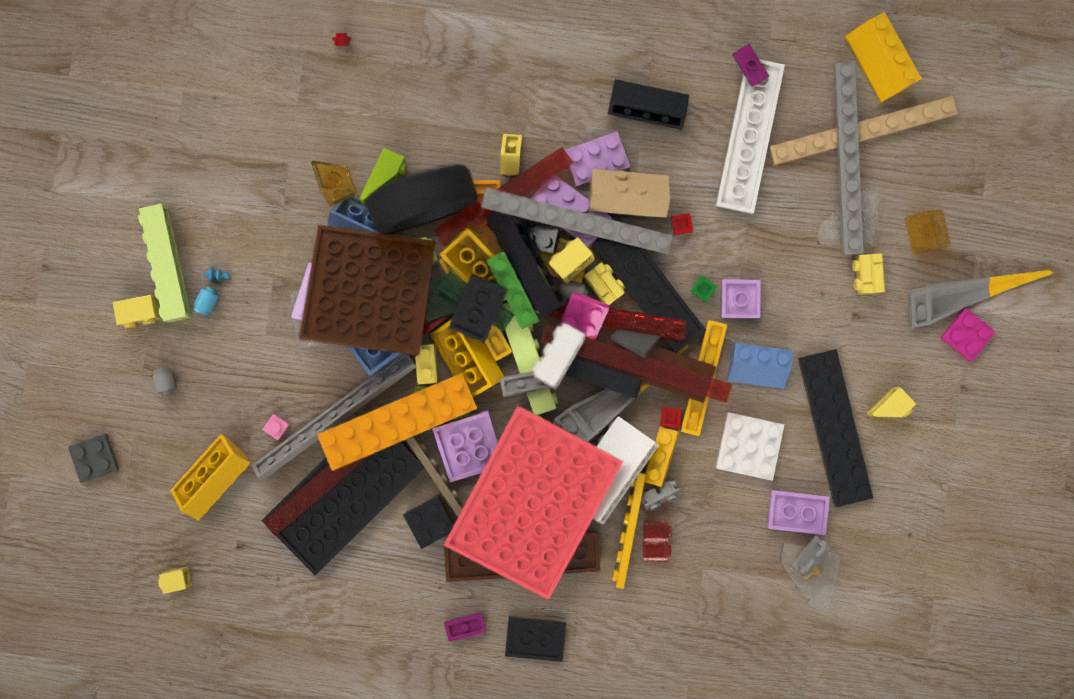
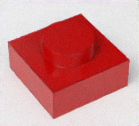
[670,213,693,236]
[660,407,682,428]

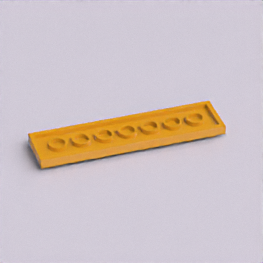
[317,373,477,471]

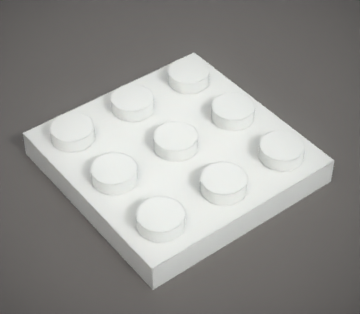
[715,412,784,481]

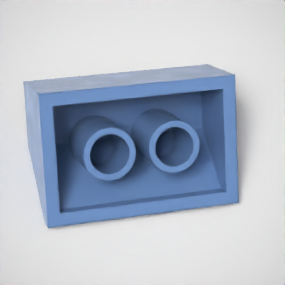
[327,192,390,234]
[727,343,793,389]

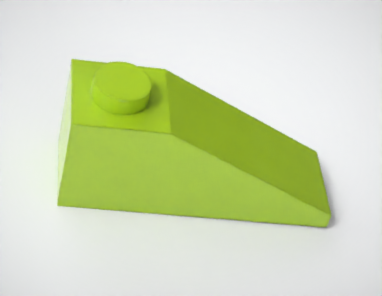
[359,148,407,205]

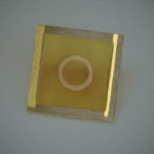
[311,160,357,206]
[905,209,951,254]

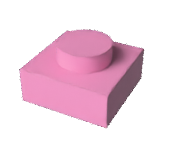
[262,414,290,440]

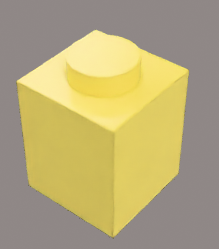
[158,567,192,594]

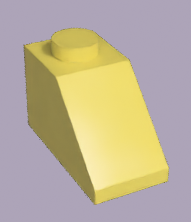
[500,134,522,176]
[867,387,916,417]

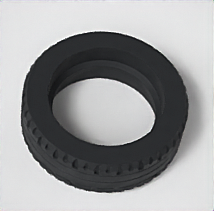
[366,164,478,234]

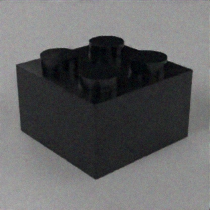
[403,494,455,549]

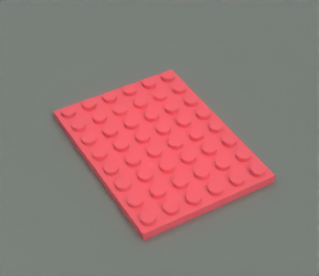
[444,406,623,600]

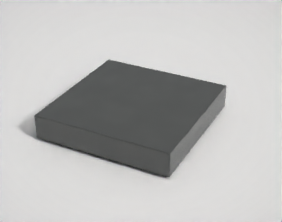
[611,313,665,358]

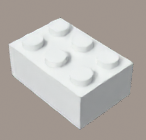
[533,323,585,390]

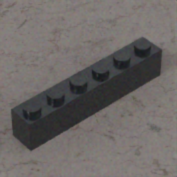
[485,211,568,317]

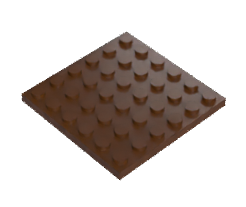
[299,224,436,356]

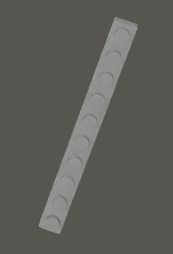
[834,62,864,255]
[481,188,672,254]
[252,354,416,481]

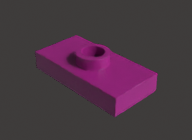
[732,44,769,87]

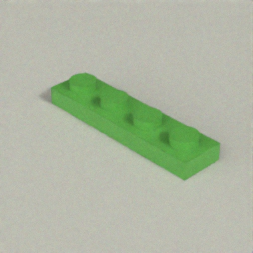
[486,251,539,329]

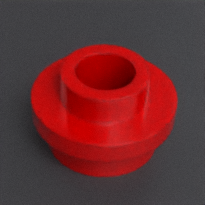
[332,33,351,46]

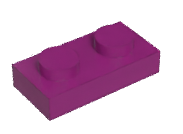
[444,612,487,642]

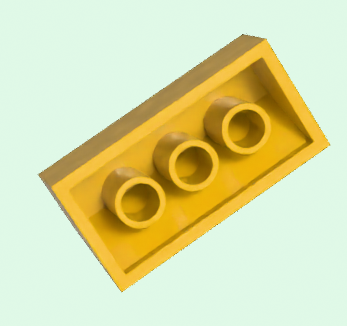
[844,12,922,103]
[439,225,521,301]
[430,319,504,397]
[170,433,250,521]

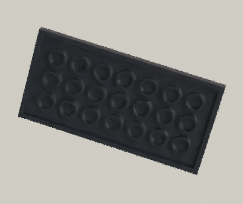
[261,442,425,575]

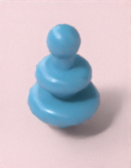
[203,266,230,282]

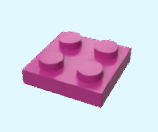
[559,291,610,341]
[940,308,996,362]

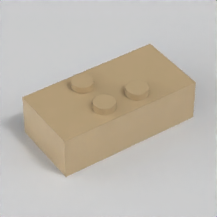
[589,169,670,218]

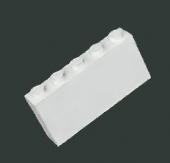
[593,416,659,524]

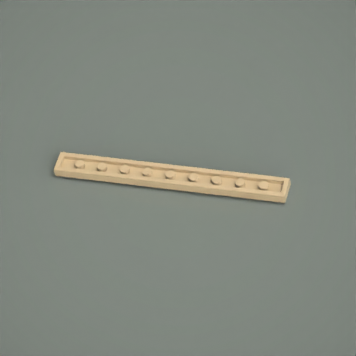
[768,96,958,166]

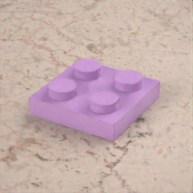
[721,279,761,319]

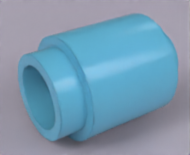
[193,286,219,316]

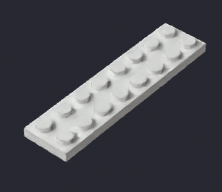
[715,59,785,214]

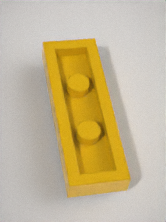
[644,426,680,487]

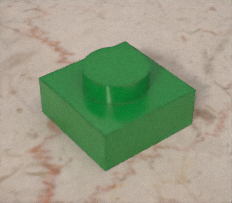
[690,276,717,302]

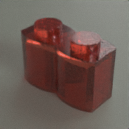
[643,520,672,562]

